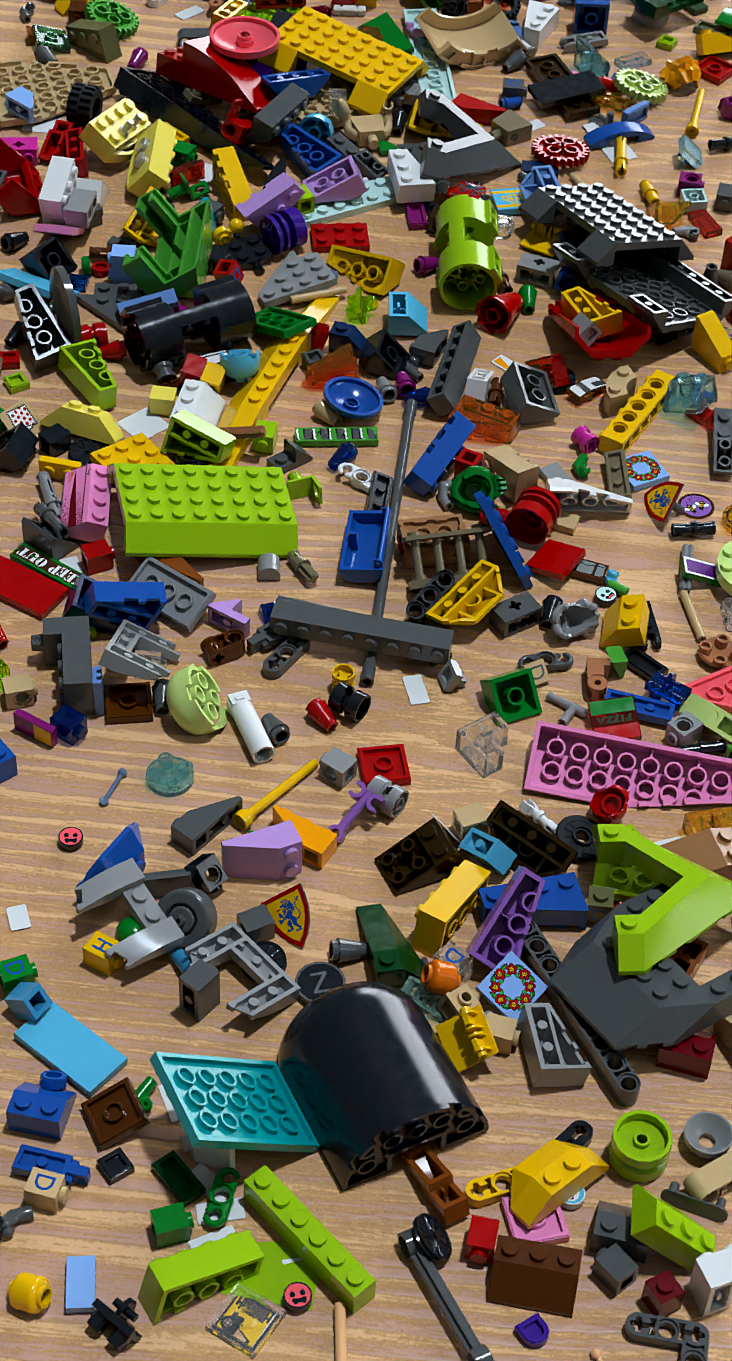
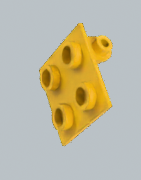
[519,221,567,257]
[435,1004,499,1073]

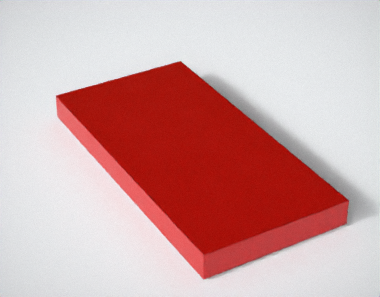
[0,555,69,620]

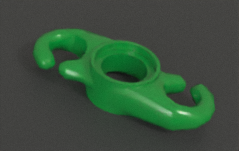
[202,1167,240,1228]

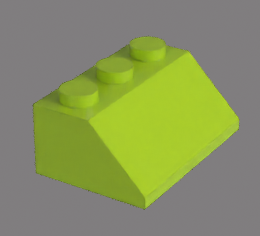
[631,1184,715,1271]

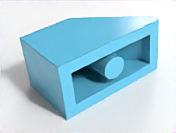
[458,827,517,875]

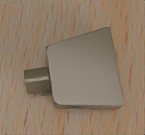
[489,109,533,147]

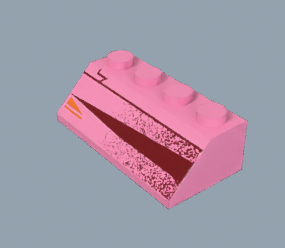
[60,463,111,542]

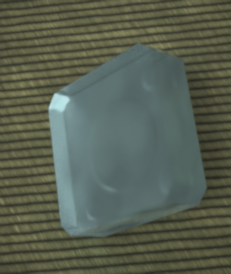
[678,135,703,168]

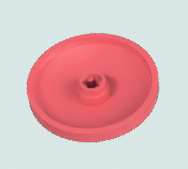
[209,16,280,59]

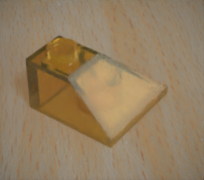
[646,201,691,229]

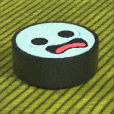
[594,586,617,607]

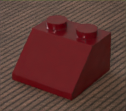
[655,1030,717,1079]

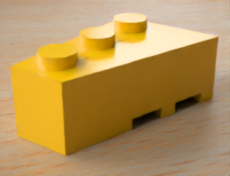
[561,286,623,339]

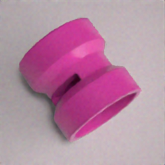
[571,425,600,454]

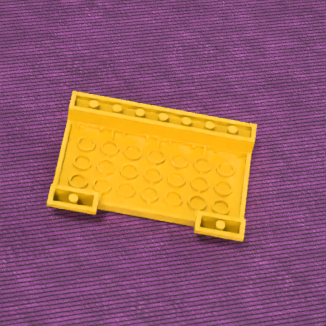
[257,6,430,115]

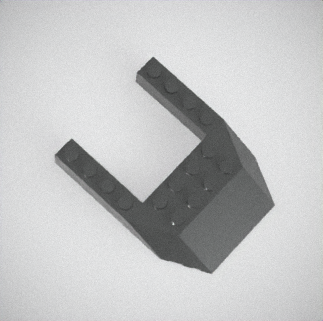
[549,883,732,1051]

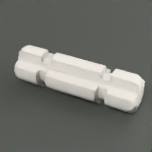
[333,5,366,16]

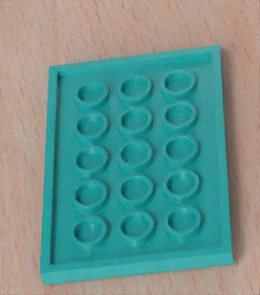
[150,1052,320,1153]

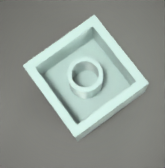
[679,188,708,212]

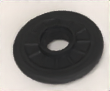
[556,815,597,861]

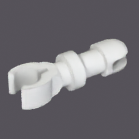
[519,799,557,835]

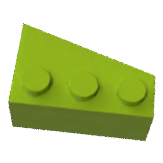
[160,409,237,463]

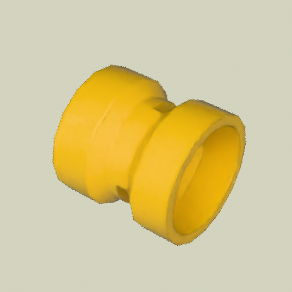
[331,663,355,690]

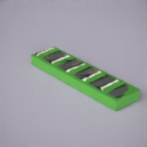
[295,427,379,447]

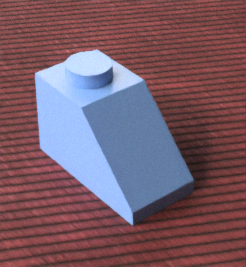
[5,86,34,124]

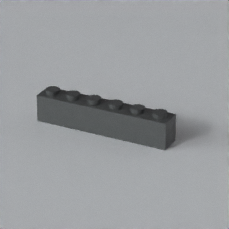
[427,320,481,417]

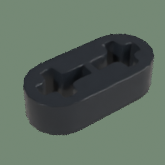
[555,1120,593,1147]

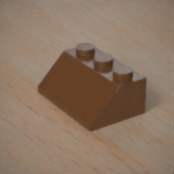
[487,1234,583,1318]

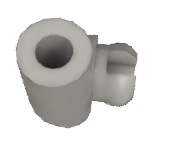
[438,480,454,511]

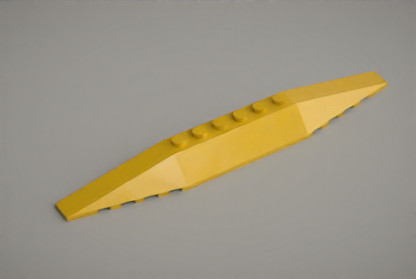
[209,295,341,466]

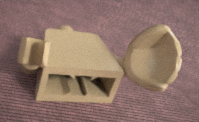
[332,98,393,150]

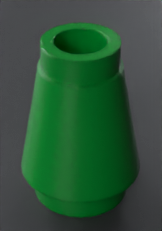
[518,284,537,314]

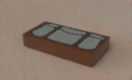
[567,559,609,585]

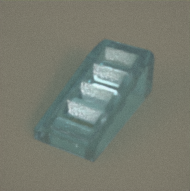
[401,975,447,1023]

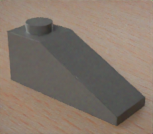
[171,796,242,856]

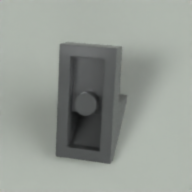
[267,438,313,474]

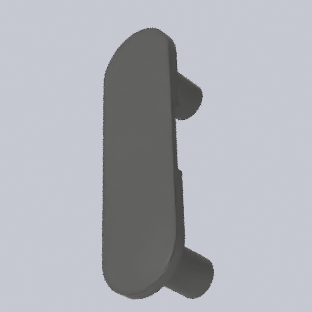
[660,1181,728,1222]

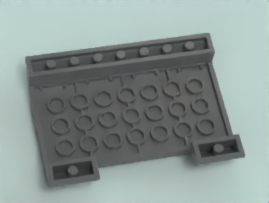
[518,182,694,267]
[552,242,732,333]

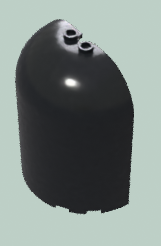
[278,981,489,1192]

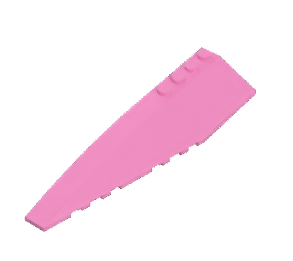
[524,720,732,808]

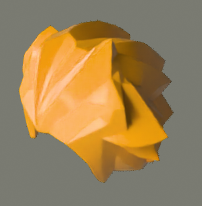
[659,56,701,91]

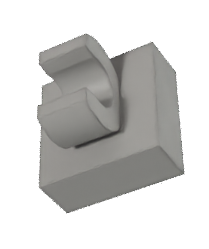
[437,659,467,692]

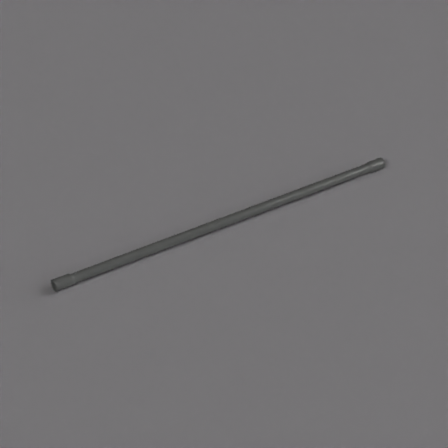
[360,399,418,687]

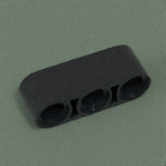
[405,569,455,625]

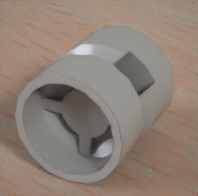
[367,775,409,818]

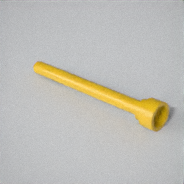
[685,88,705,138]
[232,759,319,831]

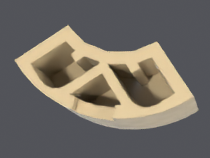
[603,365,637,417]

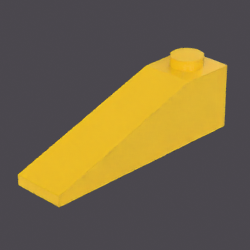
[326,244,405,296]

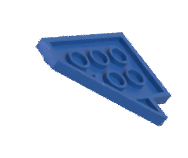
[473,490,533,590]

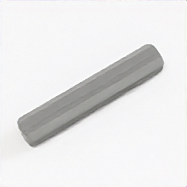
[679,544,694,594]

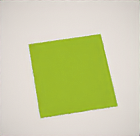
[221,1241,318,1311]

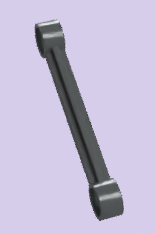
[398,1227,494,1361]

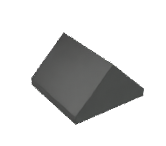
[21,517,78,561]

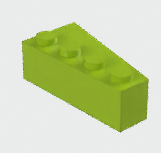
[138,1230,264,1325]

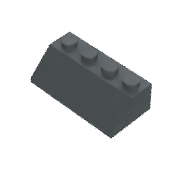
[246,83,310,145]

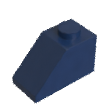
[329,321,367,358]

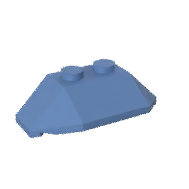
[519,165,565,217]

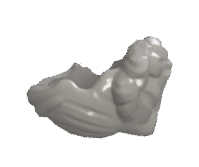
[549,598,600,639]

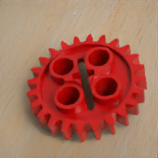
[531,134,590,169]

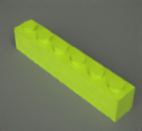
[244,1165,376,1314]

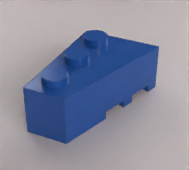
[83,581,167,630]

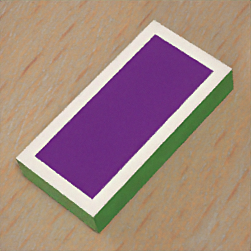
[679,556,721,587]

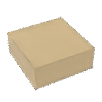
[553,510,581,535]

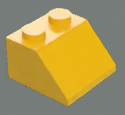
[600,594,649,648]

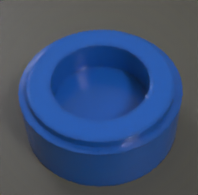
[40,1070,67,1090]

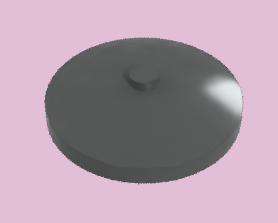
[48,265,81,344]

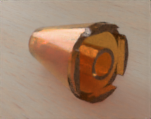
[304,343,361,386]

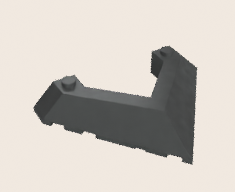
[418,89,522,181]

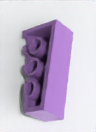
[465,866,545,970]

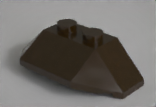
[487,799,579,878]

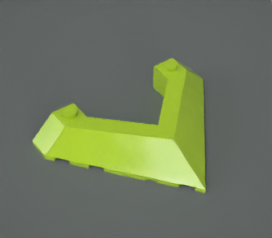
[591,824,732,975]

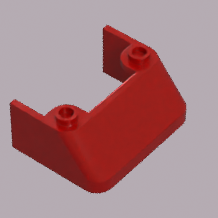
[0,138,43,216]

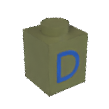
[586,885,614,924]

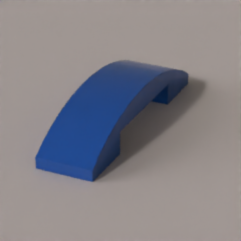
[583,121,655,149]

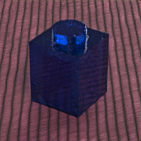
[50,704,88,746]

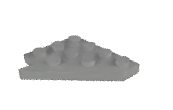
[258,250,338,308]

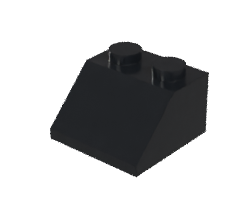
[19,234,78,280]
[358,328,410,380]
[0,422,39,474]

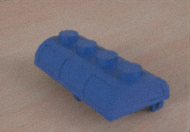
[339,507,392,583]

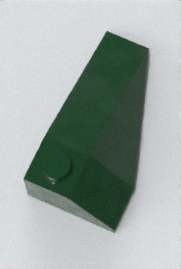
[356,903,423,988]

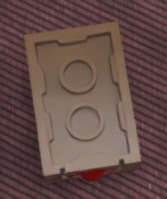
[396,514,471,569]

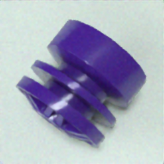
[260,207,308,255]

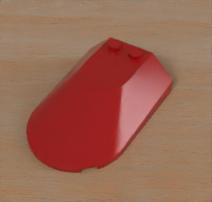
[548,301,651,361]

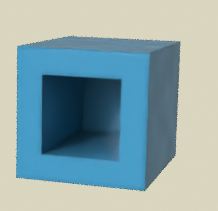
[4,982,53,1020]

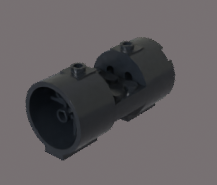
[120,274,257,372]

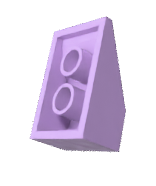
[302,155,367,203]
[221,820,302,880]

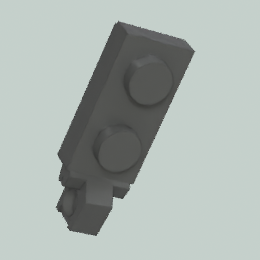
[246,622,289,654]

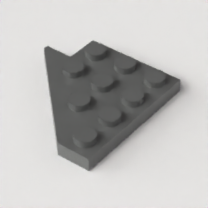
[77,282,148,335]

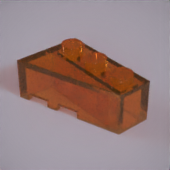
[447,395,521,445]

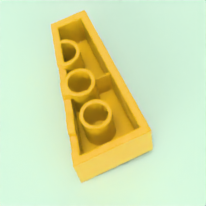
[212,146,252,221]

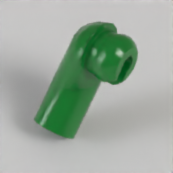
[572,453,591,478]
[136,1076,157,1114]

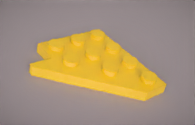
[90,433,176,467]

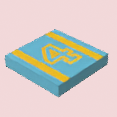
[490,188,525,216]

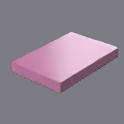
[34,223,85,236]

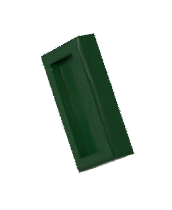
[151,1150,206,1207]

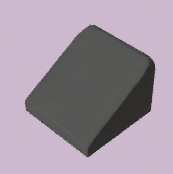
[301,348,328,376]

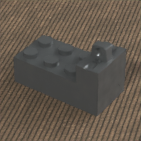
[31,616,94,716]

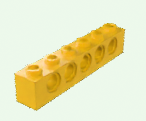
[598,369,678,454]

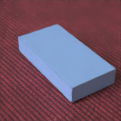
[65,1255,96,1313]

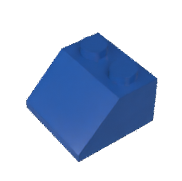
[6,1082,77,1141]

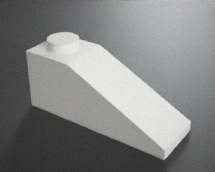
[463,368,495,407]

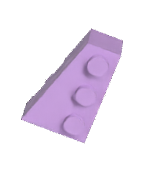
[235,172,305,228]

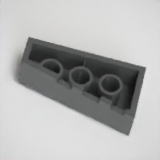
[14,283,71,373]

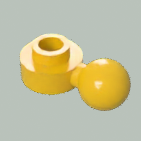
[212,218,244,246]

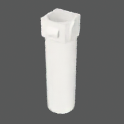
[227,690,275,763]

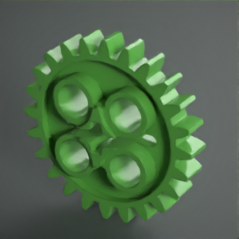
[84,0,140,38]

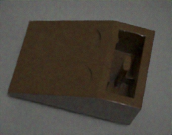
[374,817,464,896]

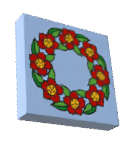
[626,450,670,492]
[475,951,548,1019]

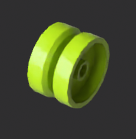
[609,1110,673,1182]

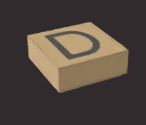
[520,658,550,685]

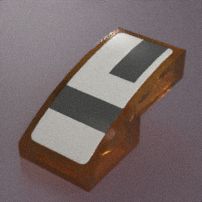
[565,376,606,403]

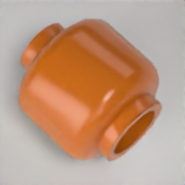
[420,959,461,996]

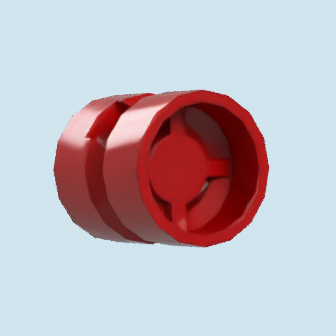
[81,322,109,348]

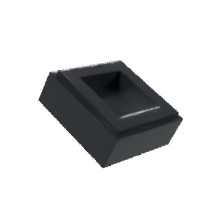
[96,1147,135,1185]

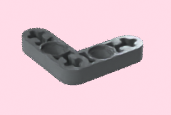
[624,1312,709,1361]

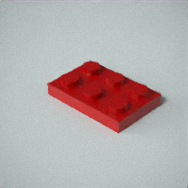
[310,222,370,253]

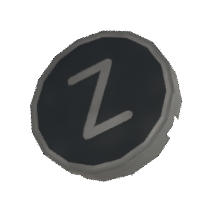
[295,962,346,1004]

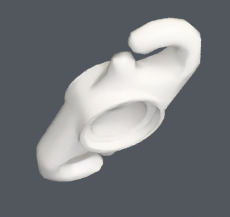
[338,463,371,493]

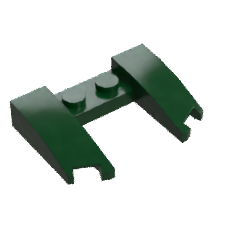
[630,0,704,19]

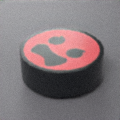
[58,827,83,851]
[283,1282,312,1313]

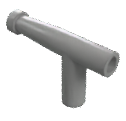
[546,691,590,726]

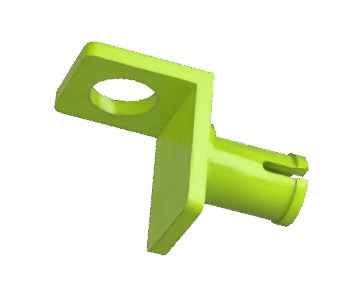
[286,470,323,505]

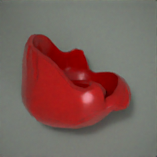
[589,785,629,824]

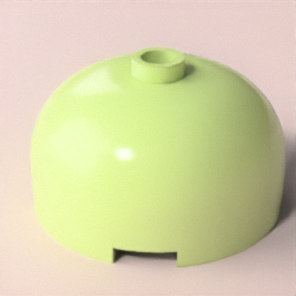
[166,663,227,735]

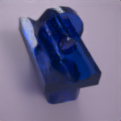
[644,671,692,710]

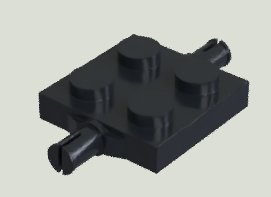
[224,233,274,275]

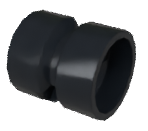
[328,681,371,722]

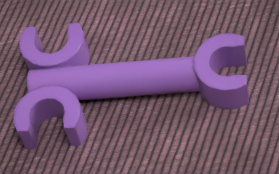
[327,780,385,844]

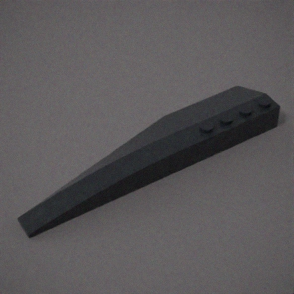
[113,67,274,170]

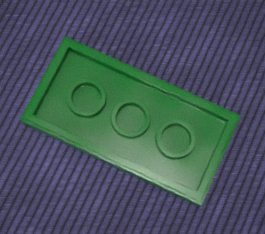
[357,12,415,54]
[255,306,317,339]

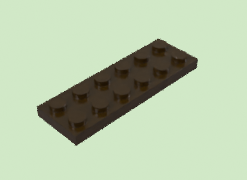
[524,53,601,120]

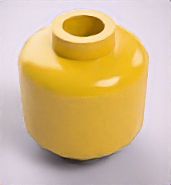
[7,1272,52,1314]

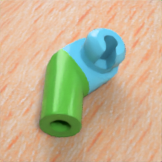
[604,569,630,596]

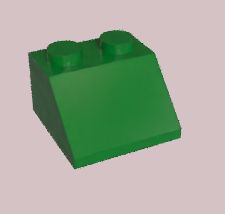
[480,668,542,725]

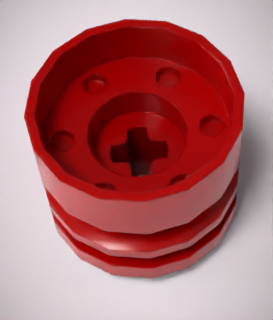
[506,486,561,544]

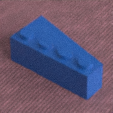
[476,872,589,929]

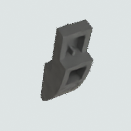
[326,132,389,180]
[711,407,732,475]

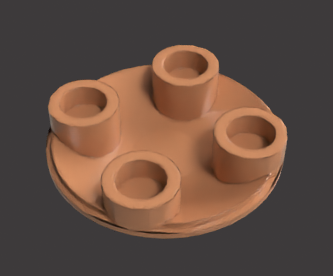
[698,634,732,669]

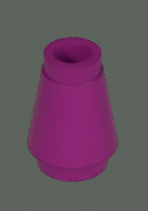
[127,47,148,69]
[413,256,439,275]
[396,371,416,398]

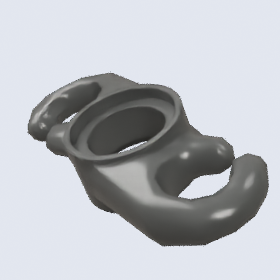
[517,651,574,673]

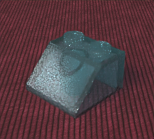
[574,34,610,77]
[663,372,718,414]

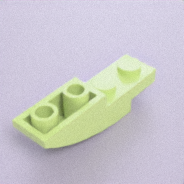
[679,693,732,745]

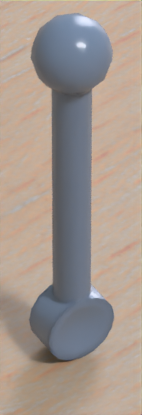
[99,768,127,807]

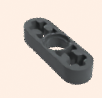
[263,636,310,679]

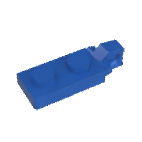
[11,1144,91,1186]

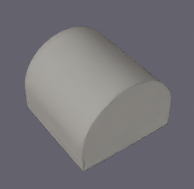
[258,553,280,580]

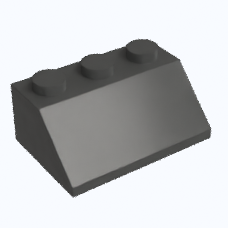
[501,361,560,425]

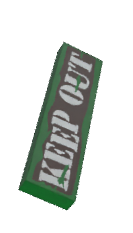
[10,543,81,590]

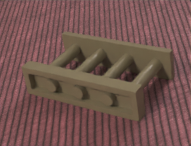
[401,523,492,591]

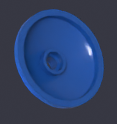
[323,376,384,419]

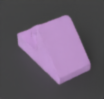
[208,599,250,639]

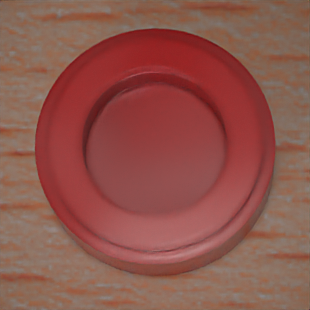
[91,261,111,278]

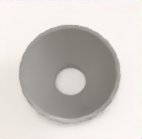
[684,1111,732,1159]

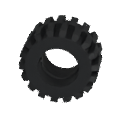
[66,82,103,129]

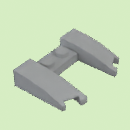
[98,619,181,679]
[75,858,185,970]
[184,922,301,1020]

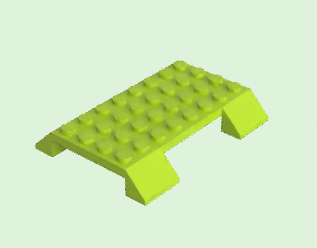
[107,463,298,558]

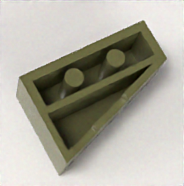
[65,19,122,64]

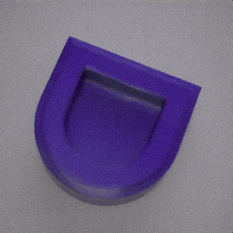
[514,1312,549,1349]

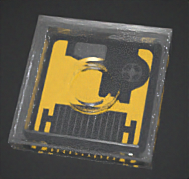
[205,1281,286,1360]

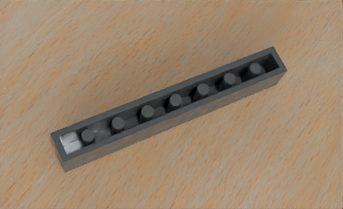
[270,598,454,665]

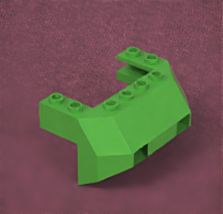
[122,188,212,298]

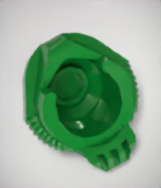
[450,465,507,515]

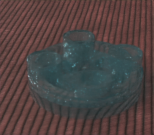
[146,752,194,797]

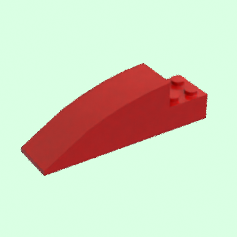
[156,37,275,113]

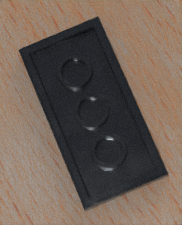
[527,70,606,109]

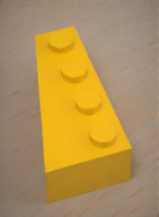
[411,859,491,960]

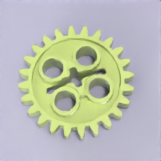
[613,68,669,105]

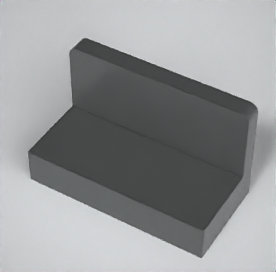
[143,869,192,898]

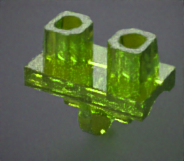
[346,287,378,325]

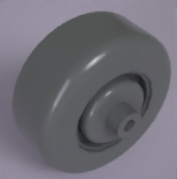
[158,887,217,950]

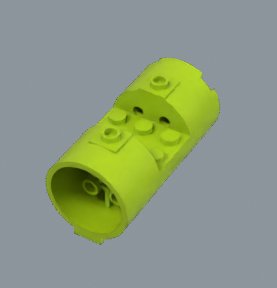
[433,194,503,311]

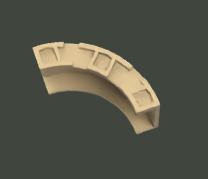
[415,1,526,69]

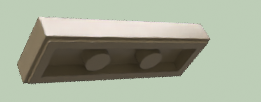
[604,449,632,499]

